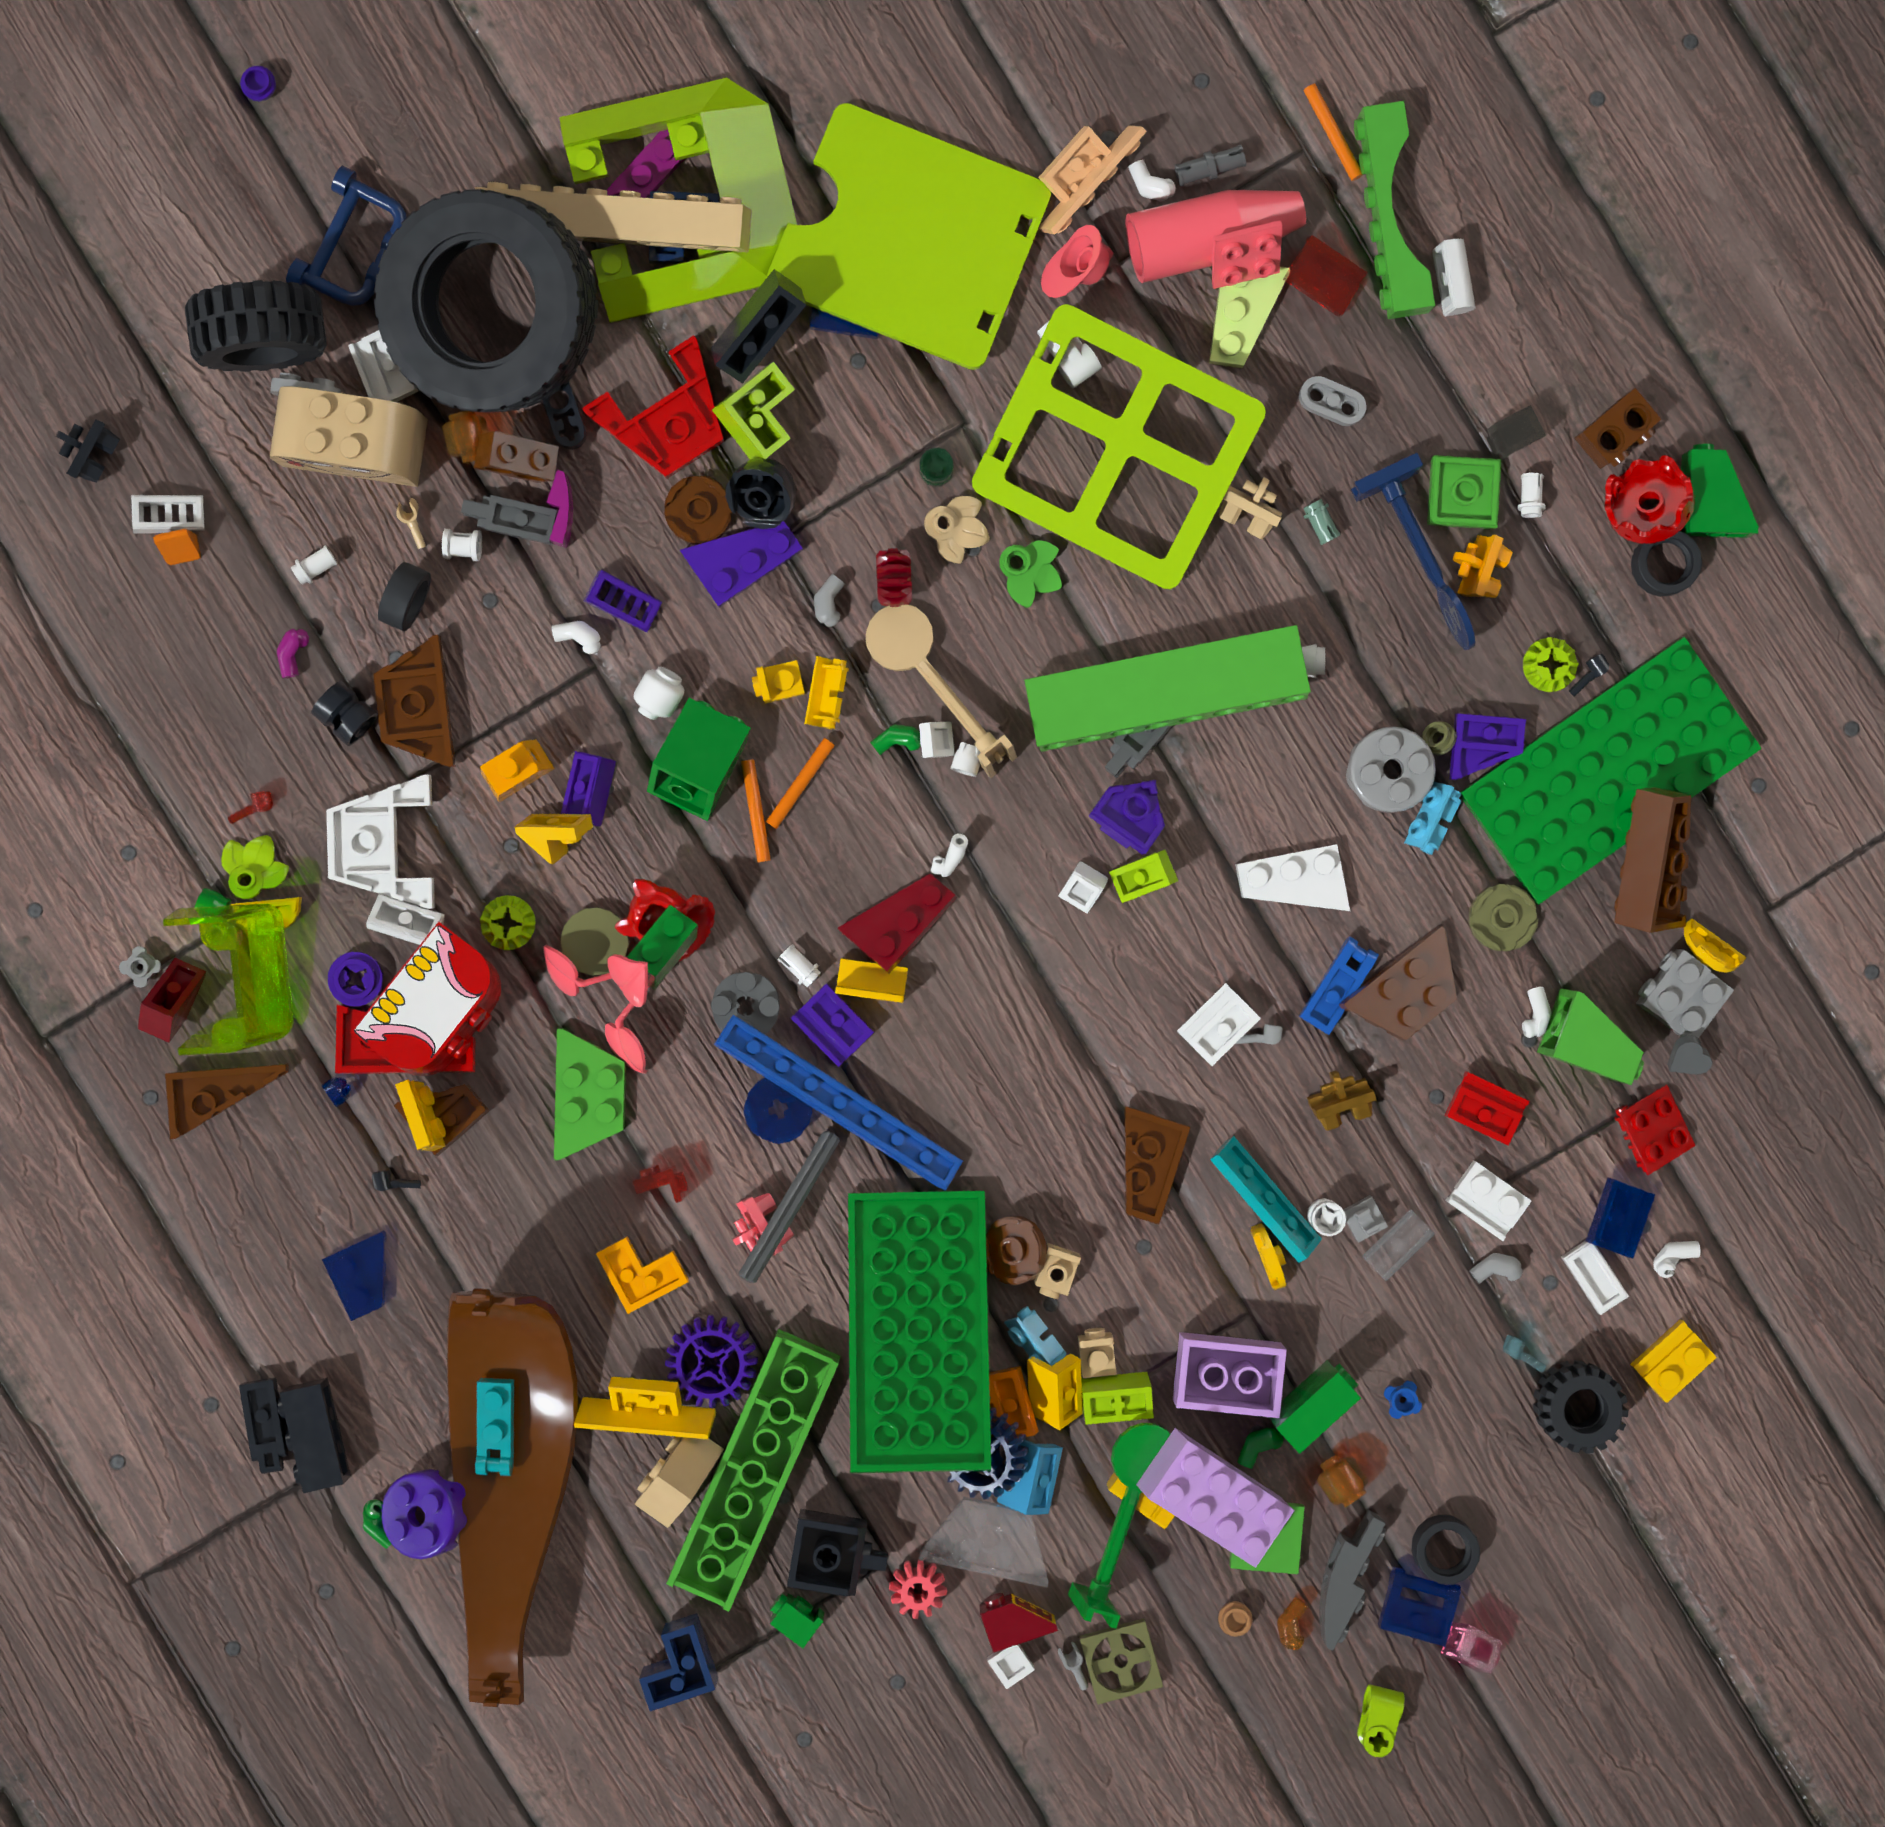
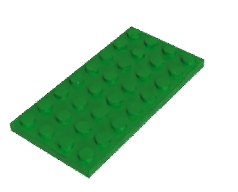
[1460,637,1762,905]
[848,1191,991,1473]

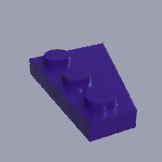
[680,520,803,608]

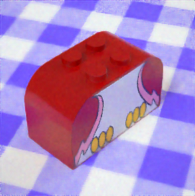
[350,922,501,1076]

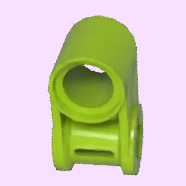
[1357,1684,1405,1757]

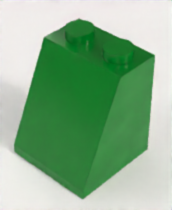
[647,698,751,821]

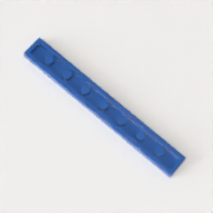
[714,1015,963,1191]

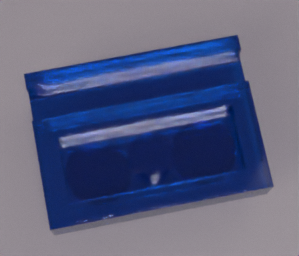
[1585,1177,1655,1259]

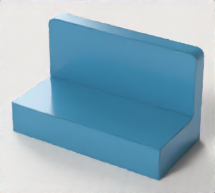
[997,1440,1063,1515]

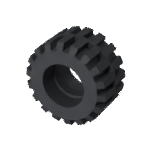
[1533,1360,1629,1454]

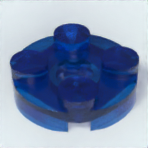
[744,1077,813,1144]

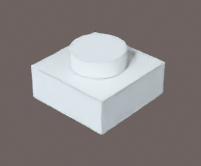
[919,722,955,758]
[987,1644,1035,1689]

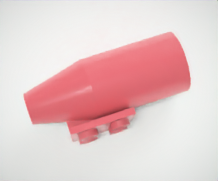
[1125,190,1306,289]

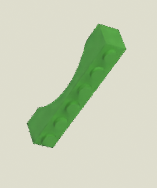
[1354,101,1435,319]

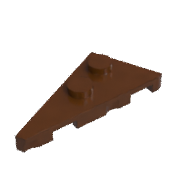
[165,1064,289,1139]

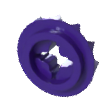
[328,952,384,1006]

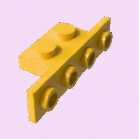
[574,1377,716,1439]

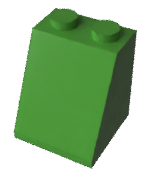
[1537,989,1644,1085]

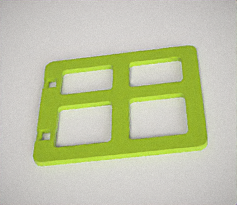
[972,304,1266,589]

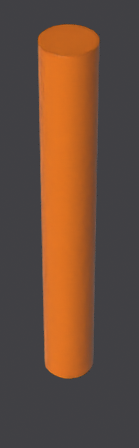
[1303,83,1364,181]
[766,738,835,829]
[741,759,771,863]

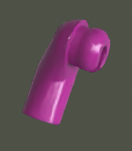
[276,628,309,679]

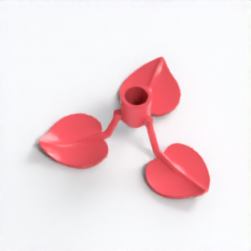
[543,945,649,1073]

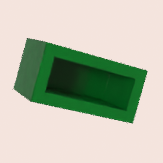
[627,905,698,990]

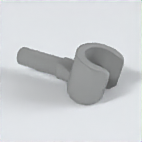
[1235,1024,1283,1045]
[1058,1642,1088,1691]

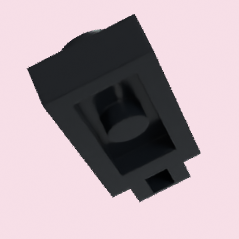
[239,1377,288,1474]

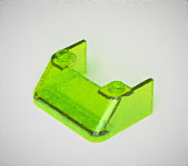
[163,904,294,1055]

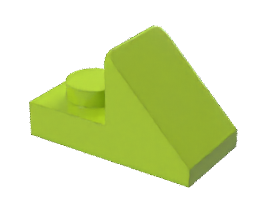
[1109,849,1178,903]

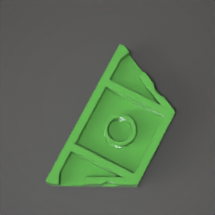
[554,1028,626,1160]

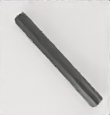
[739,1131,840,1283]

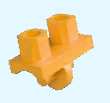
[1453,535,1513,598]

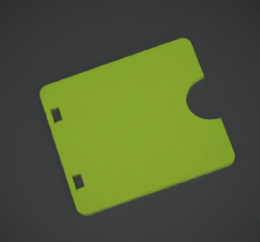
[767,103,1051,370]

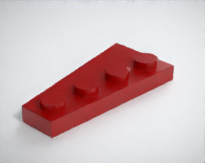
[335,1005,476,1074]

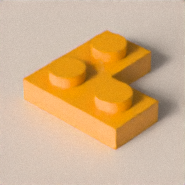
[596,1236,689,1314]

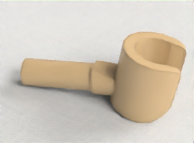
[396,498,426,549]

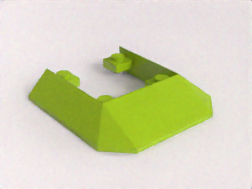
[559,78,797,323]

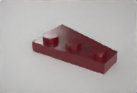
[837,874,957,974]

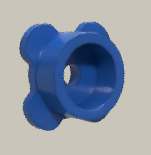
[1384,1380,1422,1419]

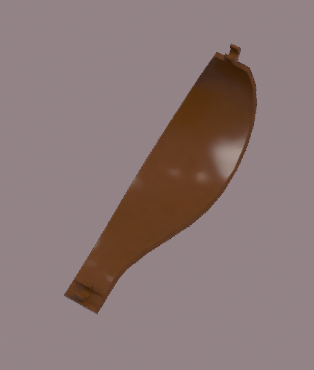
[447,1288,578,1707]

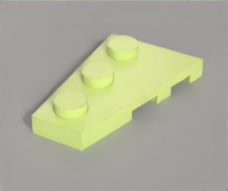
[1209,267,1292,368]

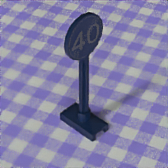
[1351,453,1476,650]

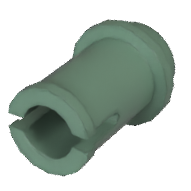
[1303,499,1341,545]

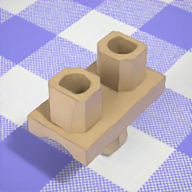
[1219,477,1282,540]

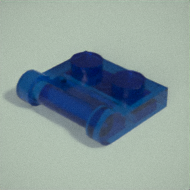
[1378,1567,1461,1647]

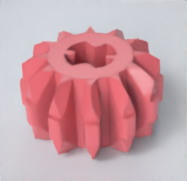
[889,1558,947,1619]

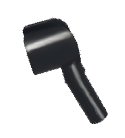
[1569,654,1609,697]
[372,1170,421,1191]

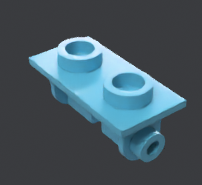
[1404,782,1462,855]
[1004,1306,1067,1366]

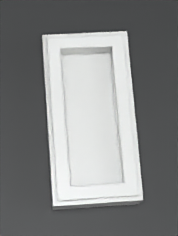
[1561,1238,1629,1315]

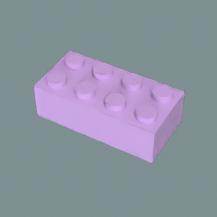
[1136,1428,1295,1568]

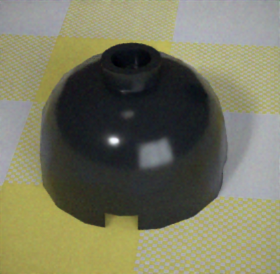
[725,458,797,529]

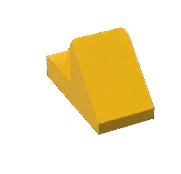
[514,814,593,864]

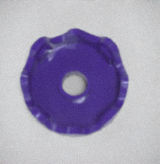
[381,1469,467,1559]

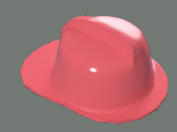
[1041,225,1114,298]

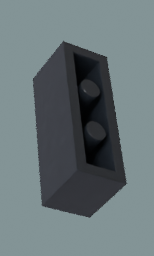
[711,269,806,384]
[278,1377,351,1494]

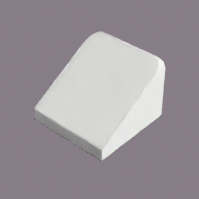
[1059,861,1108,914]

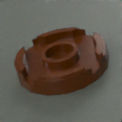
[664,476,732,544]
[986,1216,1047,1285]

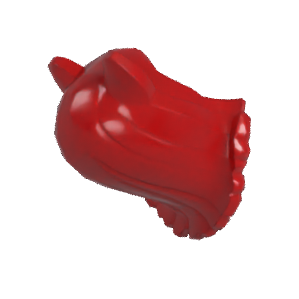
[615,879,715,961]

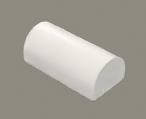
[1432,239,1476,317]
[366,894,444,945]

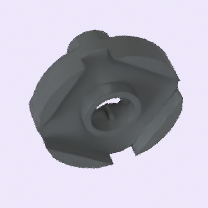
[711,972,780,1034]

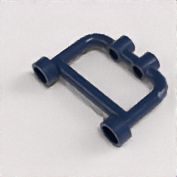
[286,165,407,306]

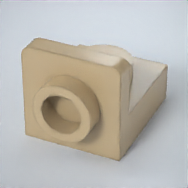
[1077,1328,1117,1378]

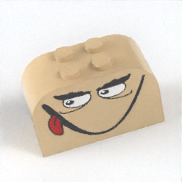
[269,386,428,487]

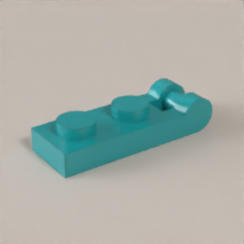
[475,1378,514,1476]

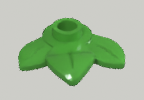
[999,540,1062,608]

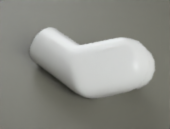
[1128,160,1176,201]
[1522,987,1552,1038]

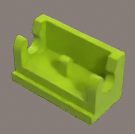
[1081,1372,1154,1425]

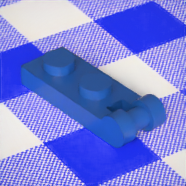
[1299,936,1379,1035]

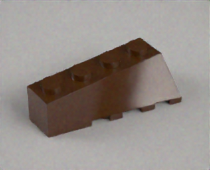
[1614,787,1691,933]

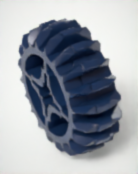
[947,1407,1029,1500]

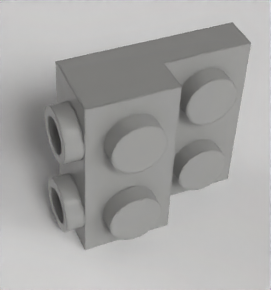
[1636,949,1734,1038]

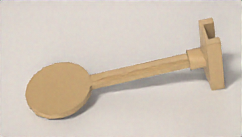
[866,605,1017,778]

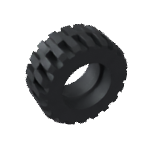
[185,280,327,372]

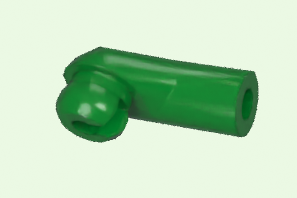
[363,1499,391,1549]

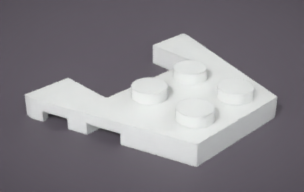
[326,775,435,909]

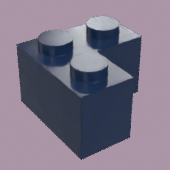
[639,1613,719,1712]

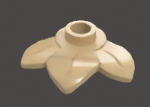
[924,496,990,564]

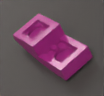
[547,470,573,548]

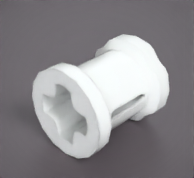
[442,529,482,561]

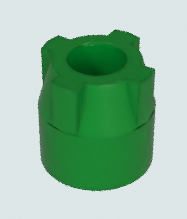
[194,887,232,921]

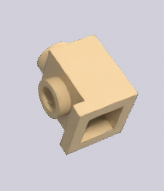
[1034,1243,1081,1299]

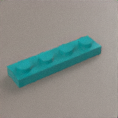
[1210,1136,1322,1263]

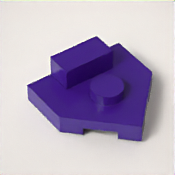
[1088,780,1165,856]

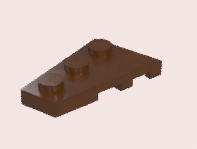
[1125,1105,1191,1225]

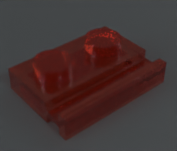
[1283,235,1367,317]

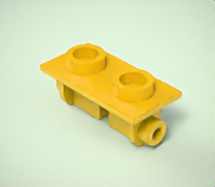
[804,656,849,730]

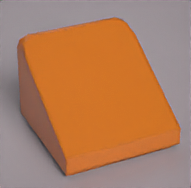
[153,529,201,565]

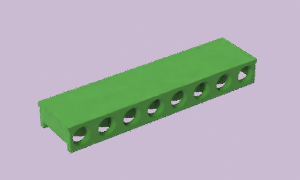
[1024,625,1311,752]
[666,1329,841,1612]

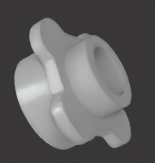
[119,946,161,988]

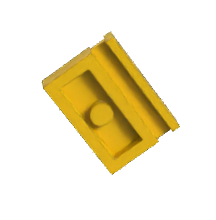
[395,1080,446,1151]
[1630,1319,1717,1403]

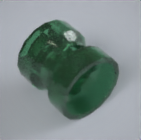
[919,447,954,487]

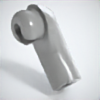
[814,574,845,627]

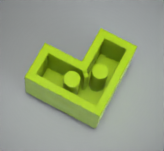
[712,362,795,459]

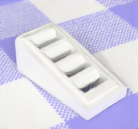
[131,495,204,534]

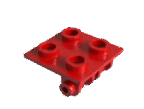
[1614,1085,1696,1175]

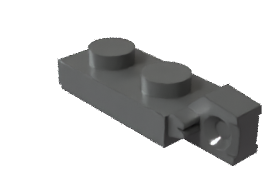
[461,495,558,546]
[1105,726,1172,779]

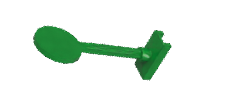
[1068,1423,1170,1629]

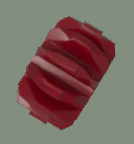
[876,548,912,607]

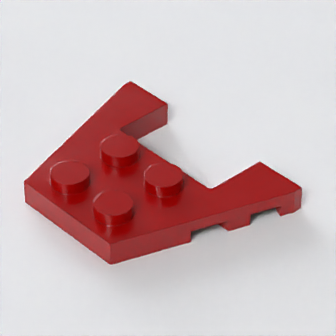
[582,335,724,479]

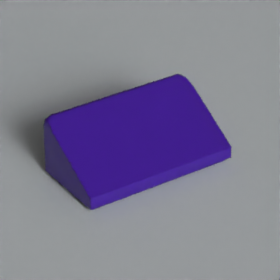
[561,751,616,827]

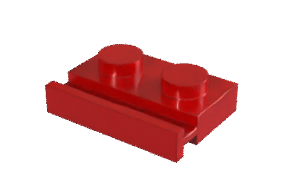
[1444,1071,1530,1146]

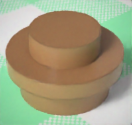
[1218,1601,1253,1637]

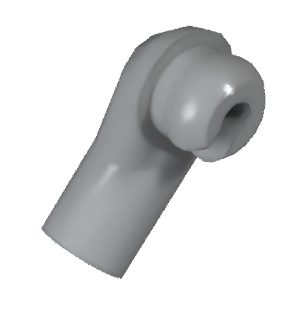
[1469,1253,1523,1284]

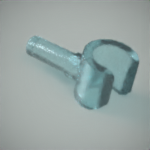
[1503,1335,1546,1372]

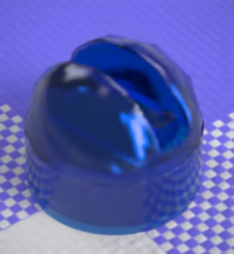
[321,1077,351,1107]

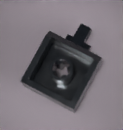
[787,1509,888,1596]

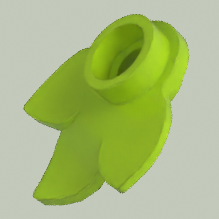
[221,835,289,899]

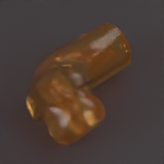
[1277,1596,1309,1650]

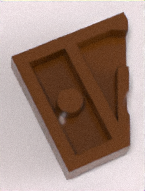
[394,1084,490,1156]

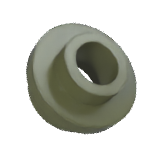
[1422,721,1457,755]

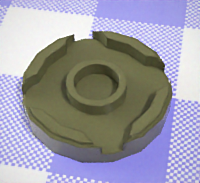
[1468,884,1538,951]
[560,907,630,976]

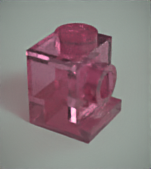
[1441,1622,1502,1674]

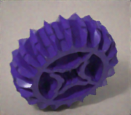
[665,1315,758,1408]

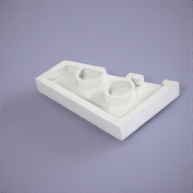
[1235,844,1350,911]

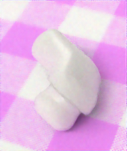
[552,621,601,654]
[931,834,968,877]
[1653,1241,1700,1278]

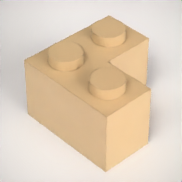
[635,1436,724,1528]

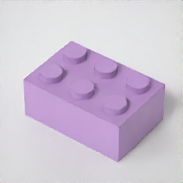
[1172,1332,1287,1418]

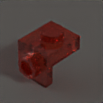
[633,1164,689,1203]

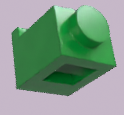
[770,1593,825,1649]

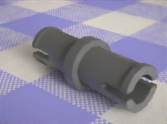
[1174,144,1246,186]

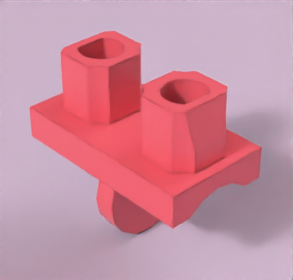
[732,1193,794,1256]

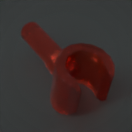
[228,791,273,824]

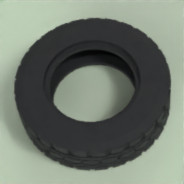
[374,189,598,412]

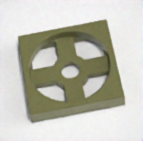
[1079,1618,1163,1705]

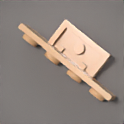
[1038,125,1147,235]

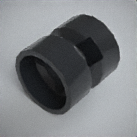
[311,681,378,746]

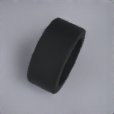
[1631,531,1702,597]
[378,561,431,632]
[1411,1515,1480,1585]

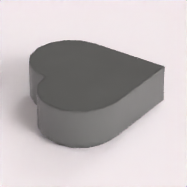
[1667,1035,1712,1075]

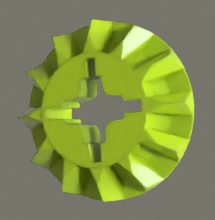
[1523,637,1579,692]
[480,895,536,950]

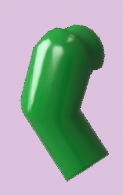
[870,724,921,755]
[1237,1427,1283,1469]

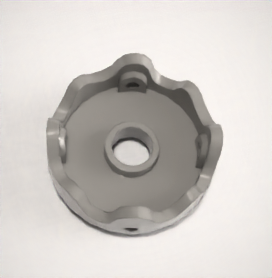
[1346,726,1436,813]

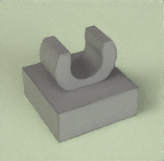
[1343,1195,1388,1243]

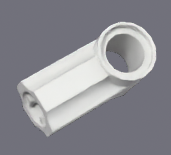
[1037,321,1102,388]

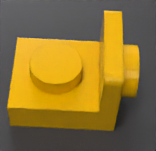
[752,660,805,704]

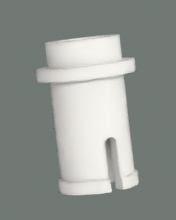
[1518,473,1546,518]
[291,545,338,585]
[777,944,821,988]

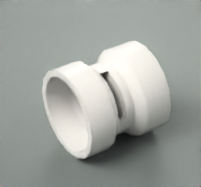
[1307,1198,1346,1236]

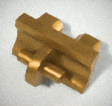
[1307,1070,1376,1131]

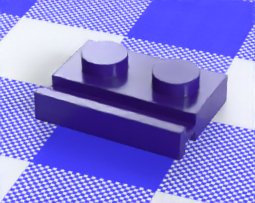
[791,983,874,1067]

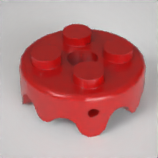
[1604,455,1695,544]

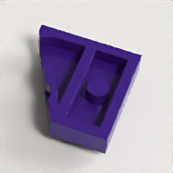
[1449,714,1526,780]

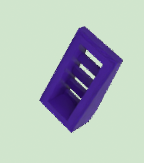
[583,570,662,633]

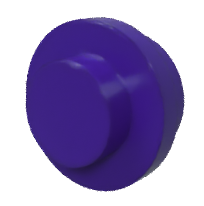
[240,66,276,102]

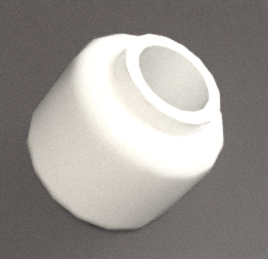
[633,667,684,720]

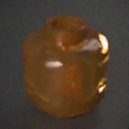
[443,411,489,463]
[1317,1454,1368,1508]

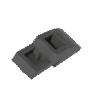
[1319,1509,1386,1651]

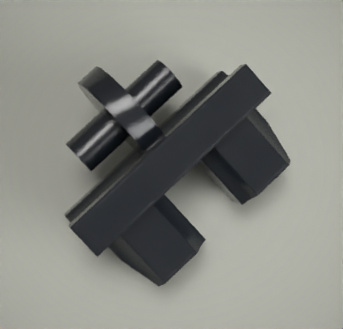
[56,419,120,483]

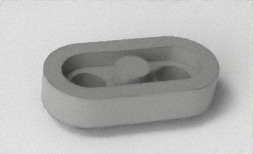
[270,373,341,396]
[1299,376,1366,426]

